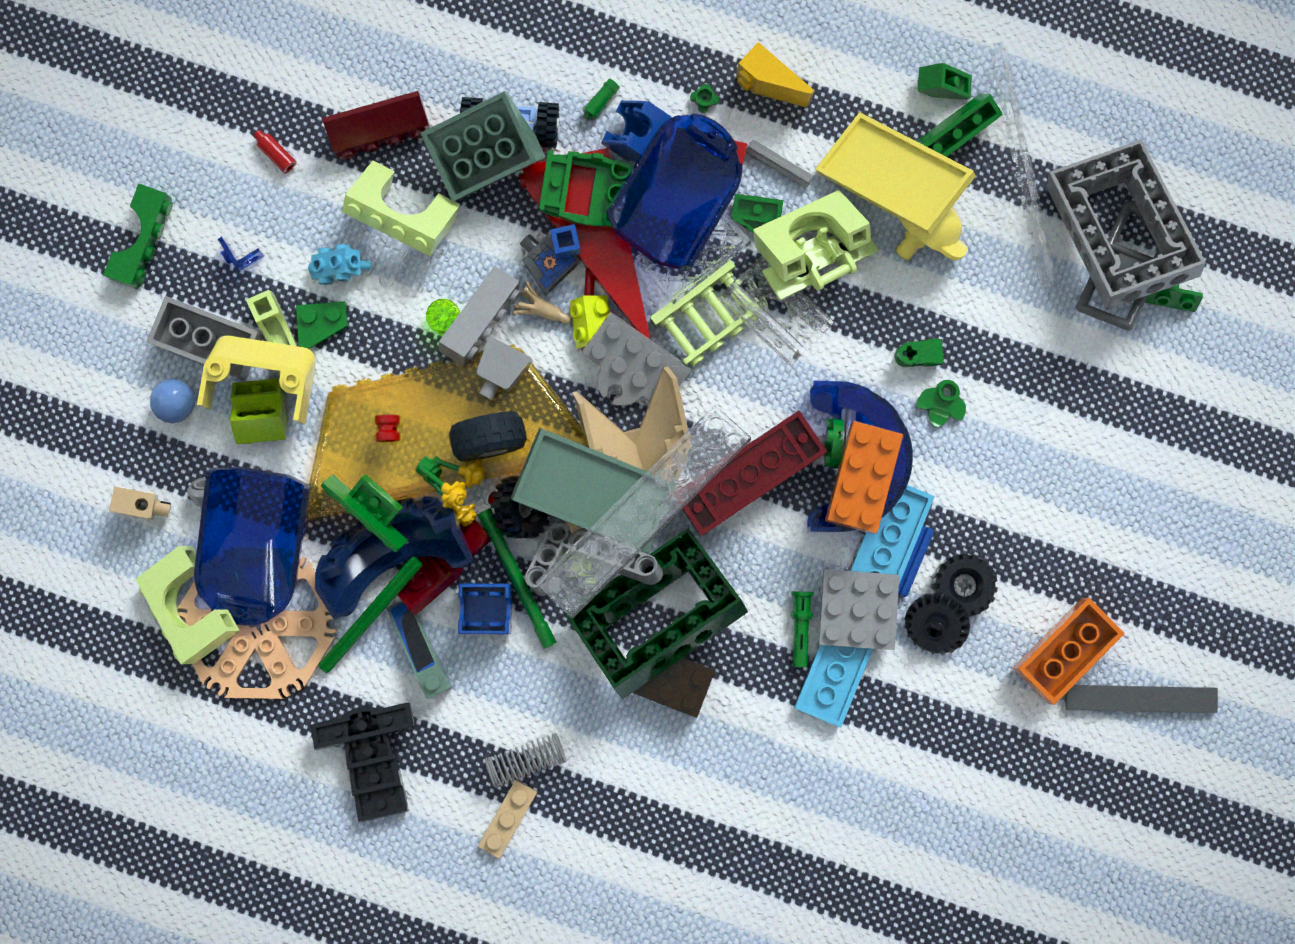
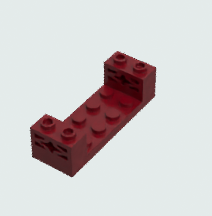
[673,410,827,538]

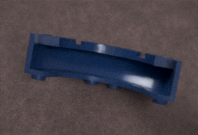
[315,496,474,620]

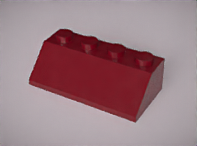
[322,91,431,160]

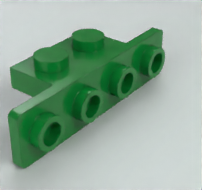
[1145,284,1203,312]
[321,474,408,552]

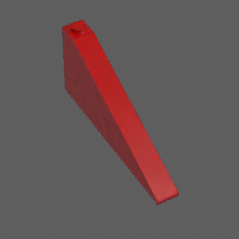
[519,148,650,339]

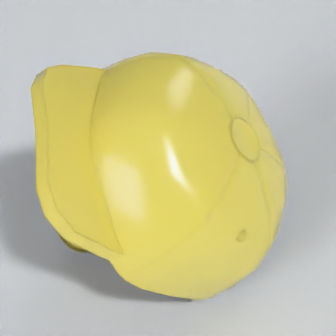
[895,206,968,261]

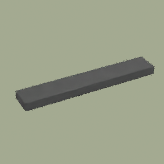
[1066,685,1218,713]

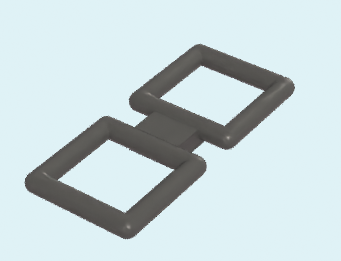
[1076,201,1161,331]

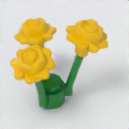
[415,456,485,527]

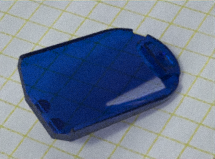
[606,113,742,271]
[194,467,311,626]

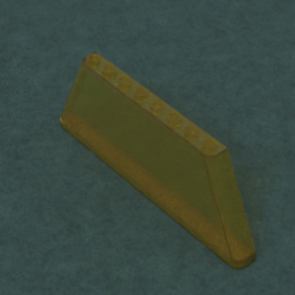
[303,344,587,521]

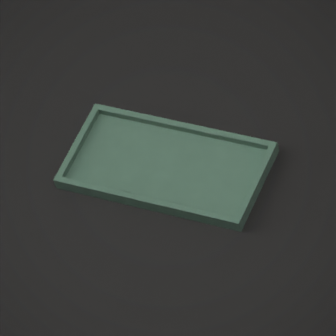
[510,428,676,553]

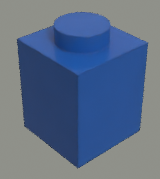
[550,224,581,259]

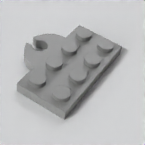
[581,311,691,405]

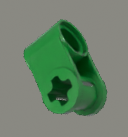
[894,339,944,367]

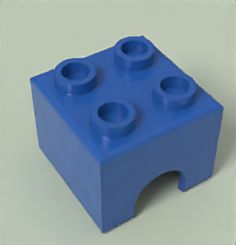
[601,100,675,163]
[458,583,512,635]

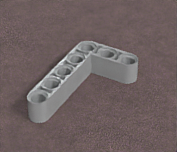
[525,522,663,596]

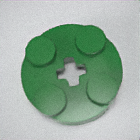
[823,418,844,469]

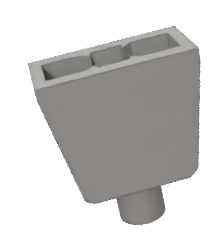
[476,336,533,400]

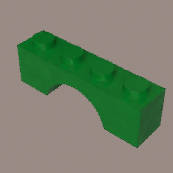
[103,183,173,290]

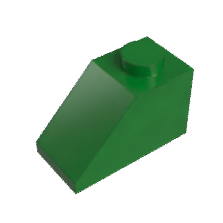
[917,63,972,100]

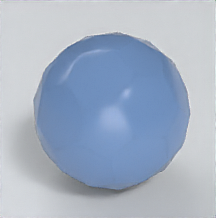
[149,379,195,423]

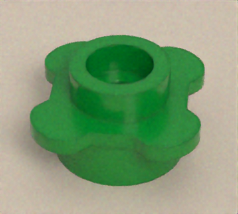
[690,84,719,113]

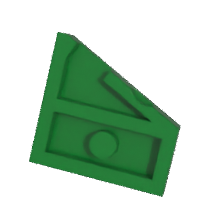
[731,194,784,234]
[296,301,348,349]

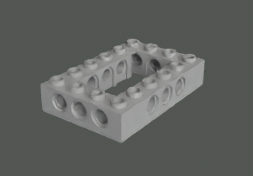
[1046,139,1206,310]

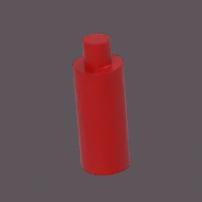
[253,130,297,174]

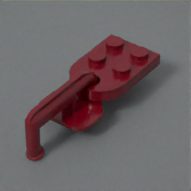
[388,491,501,616]

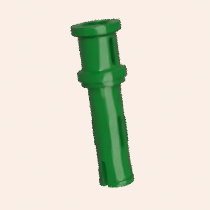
[791,591,814,667]

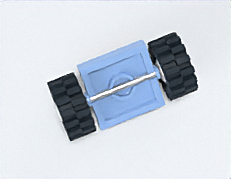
[460,97,559,148]

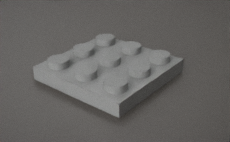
[818,569,899,650]

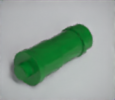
[582,78,620,121]

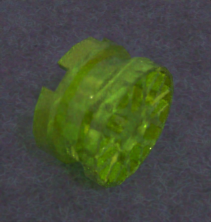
[426,299,460,336]

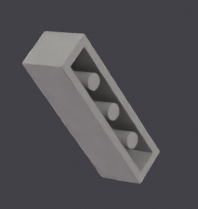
[439,266,521,367]

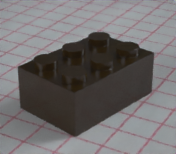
[633,658,715,718]

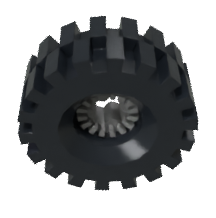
[491,476,552,539]
[931,554,998,617]

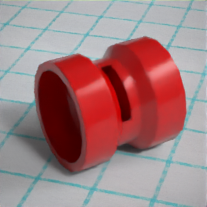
[375,415,401,442]

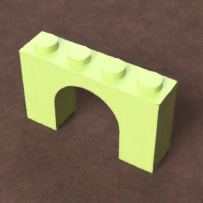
[342,161,460,256]
[753,190,871,282]
[135,546,240,664]

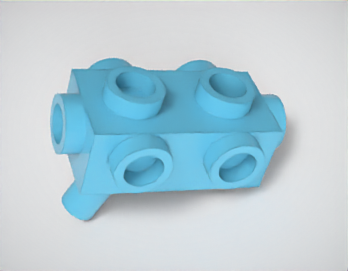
[308,244,371,285]

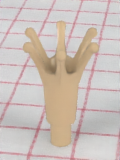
[513,281,571,325]

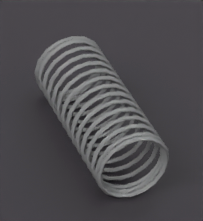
[485,733,566,788]

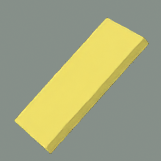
[815,112,976,235]

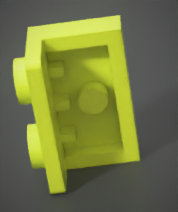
[570,295,610,349]

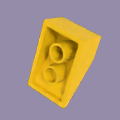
[736,42,814,108]

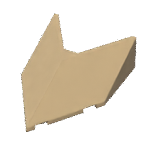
[572,367,692,528]

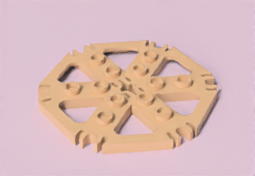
[177,547,338,699]

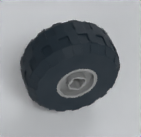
[449,411,527,462]

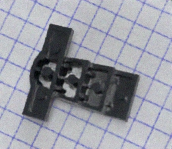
[310,702,415,823]

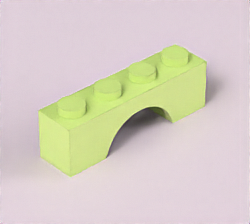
[246,290,314,385]

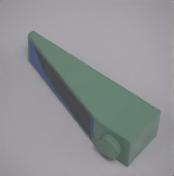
[386,601,452,699]

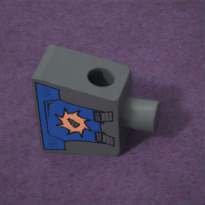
[520,234,580,296]

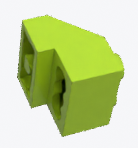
[230,378,288,444]

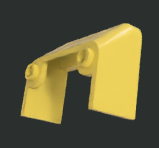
[197,336,316,425]

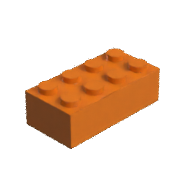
[825,421,903,535]
[1012,597,1125,705]

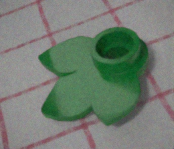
[916,380,966,427]

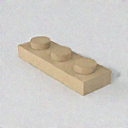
[478,779,538,859]

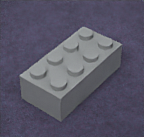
[146,296,264,381]

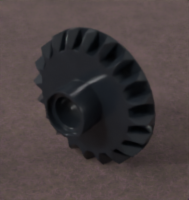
[905,593,970,655]

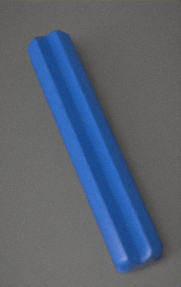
[898,526,934,597]

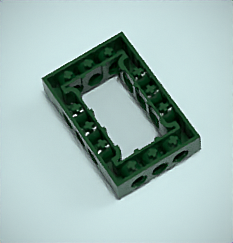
[564,528,748,700]

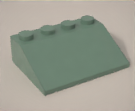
[421,91,546,202]

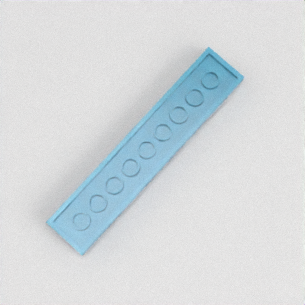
[794,479,935,728]

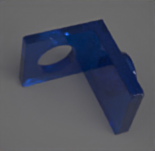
[218,236,265,271]

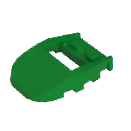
[538,150,643,227]

